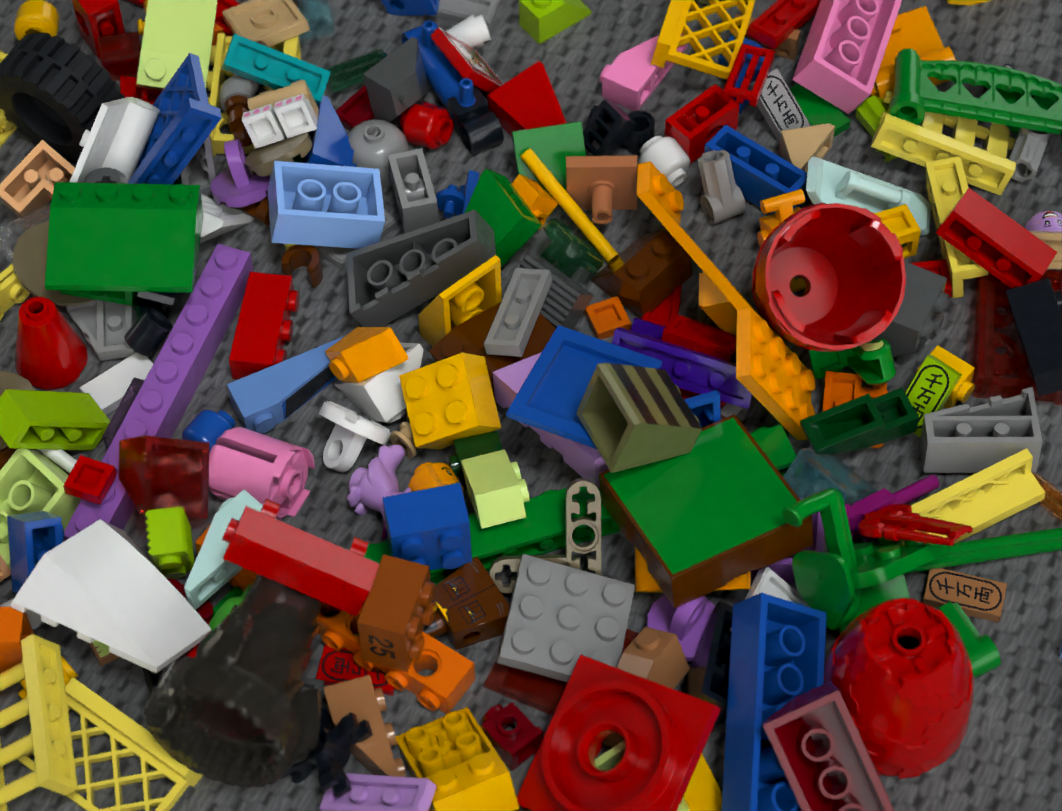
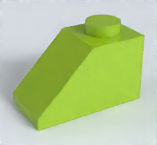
[519,0,592,44]

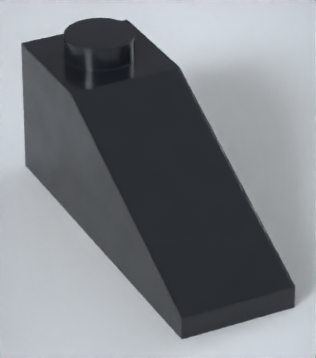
[682,600,733,732]

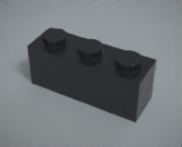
[1005,278,1062,397]

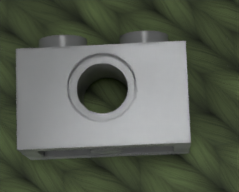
[388,148,439,233]

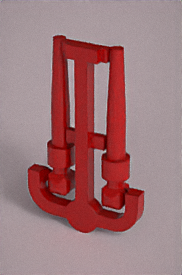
[858,504,973,546]

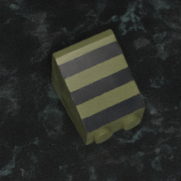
[576,363,702,473]

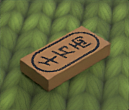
[922,568,1007,623]

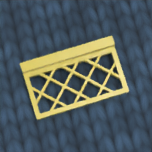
[17,678,203,811]

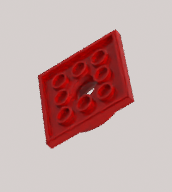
[517,654,721,811]

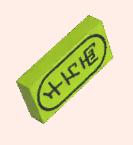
[906,355,962,438]

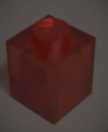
[98,31,142,81]

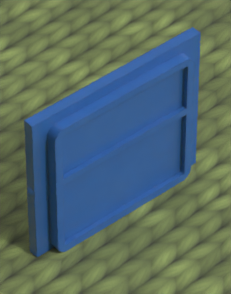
[506,325,663,450]

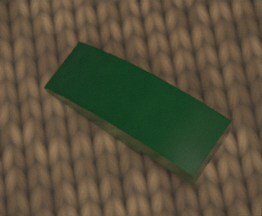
[800,387,919,455]

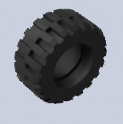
[0,33,125,163]

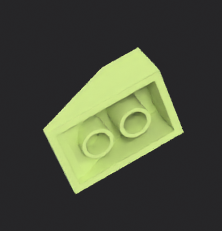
[136,0,217,91]
[0,449,81,570]

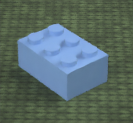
[268,161,385,249]

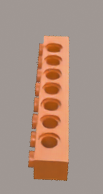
[195,524,475,714]

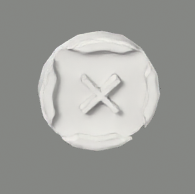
[319,401,391,473]

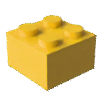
[399,353,501,450]

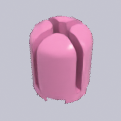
[205,427,315,520]

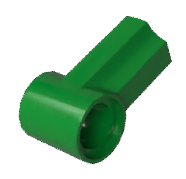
[937,602,1001,679]

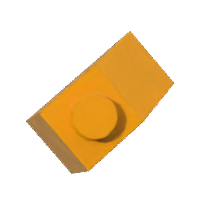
[324,327,409,383]

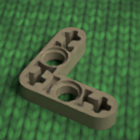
[489,478,601,593]

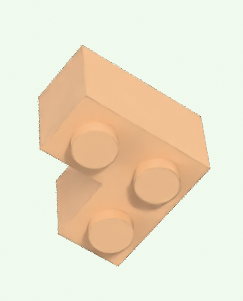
[0,140,75,223]

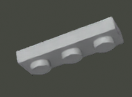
[484,268,553,357]

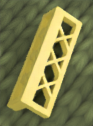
[925,156,989,298]
[902,448,1045,543]

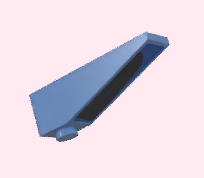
[227,336,345,433]

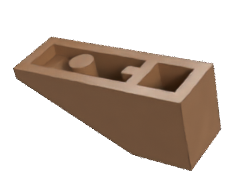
[602,627,690,747]

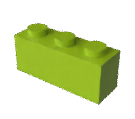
[0,389,112,450]

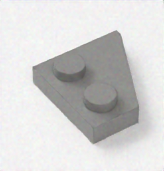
[64,300,136,361]

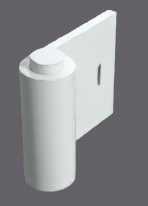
[69,97,160,183]

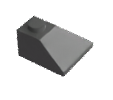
[363,37,429,122]

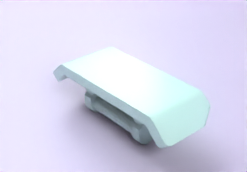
[806,156,931,236]

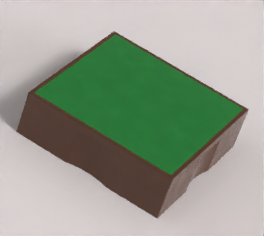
[598,414,813,609]

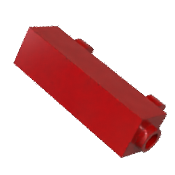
[222,498,379,616]

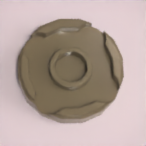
[245,132,313,177]

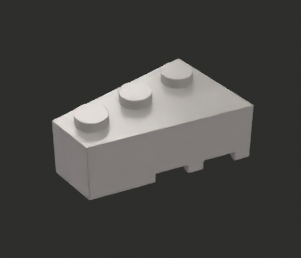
[919,387,1043,473]

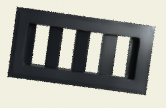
[583,98,637,156]

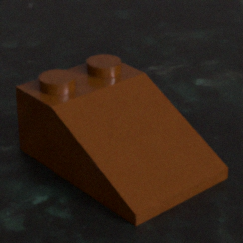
[429,302,556,405]

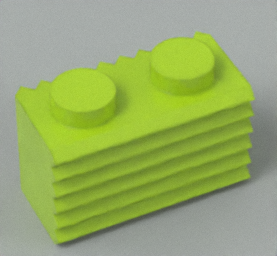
[144,507,194,579]

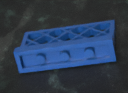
[128,53,222,184]

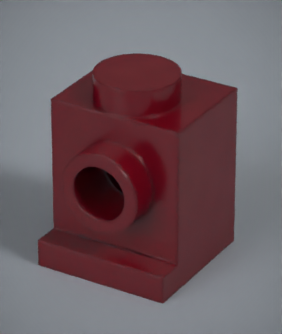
[481,702,543,771]

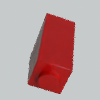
[487,61,567,136]

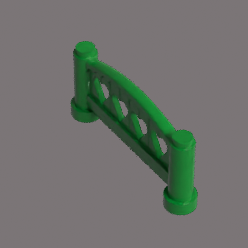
[889,48,1062,147]

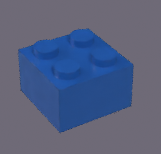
[382,483,472,570]

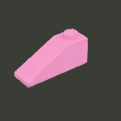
[600,26,689,111]

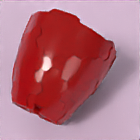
[752,203,906,352]
[824,598,974,779]

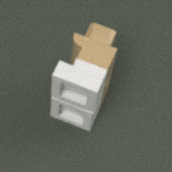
[241,79,319,149]

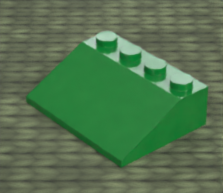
[45,182,203,293]

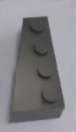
[346,210,496,327]

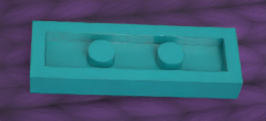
[221,34,331,106]

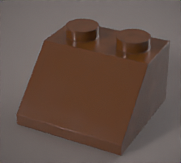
[591,231,692,317]

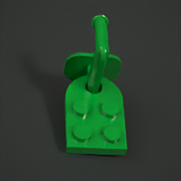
[782,488,948,630]

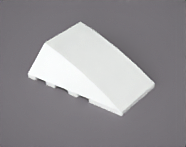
[11,519,212,673]

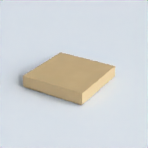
[222,0,310,47]

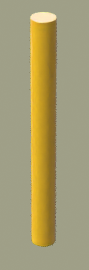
[520,148,619,264]

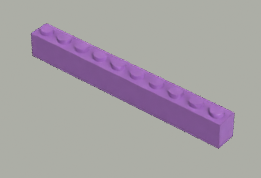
[64,244,254,541]

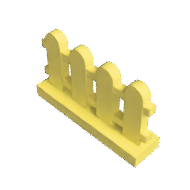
[871,90,1016,196]

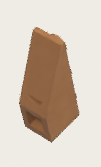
[323,675,406,777]

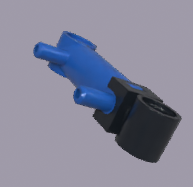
[401,21,504,155]

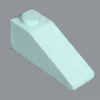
[184,490,277,610]

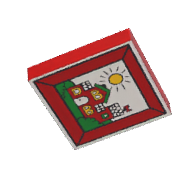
[430,27,503,94]

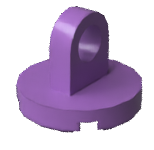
[210,139,271,208]
[646,595,715,662]

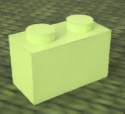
[461,449,530,529]

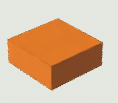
[584,296,631,340]

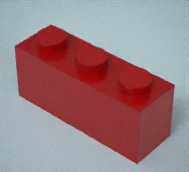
[935,188,1057,289]
[229,272,300,380]

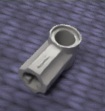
[1009,128,1052,182]
[697,150,746,225]

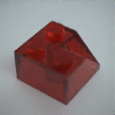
[119,436,209,521]

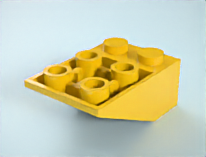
[395,707,519,811]

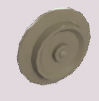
[12,220,94,306]

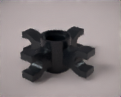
[275,700,373,797]

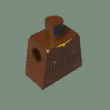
[423,557,509,650]

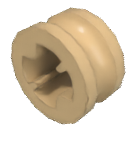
[389,422,423,459]

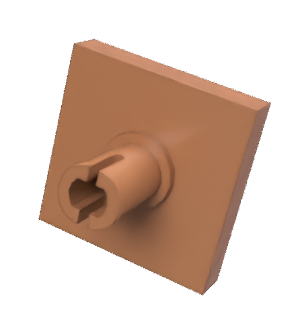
[566,155,637,224]

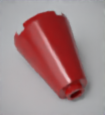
[15,297,88,391]

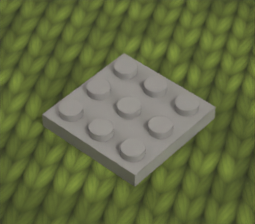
[497,554,635,682]

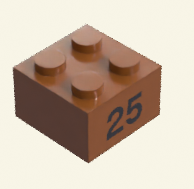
[357,554,437,672]

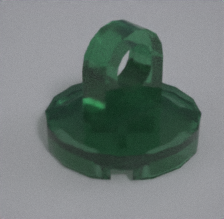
[540,217,604,278]

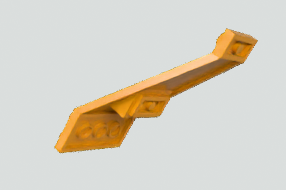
[637,161,815,440]

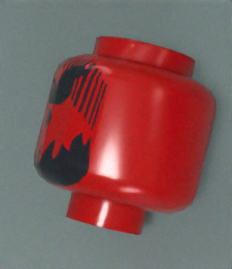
[400,101,454,150]

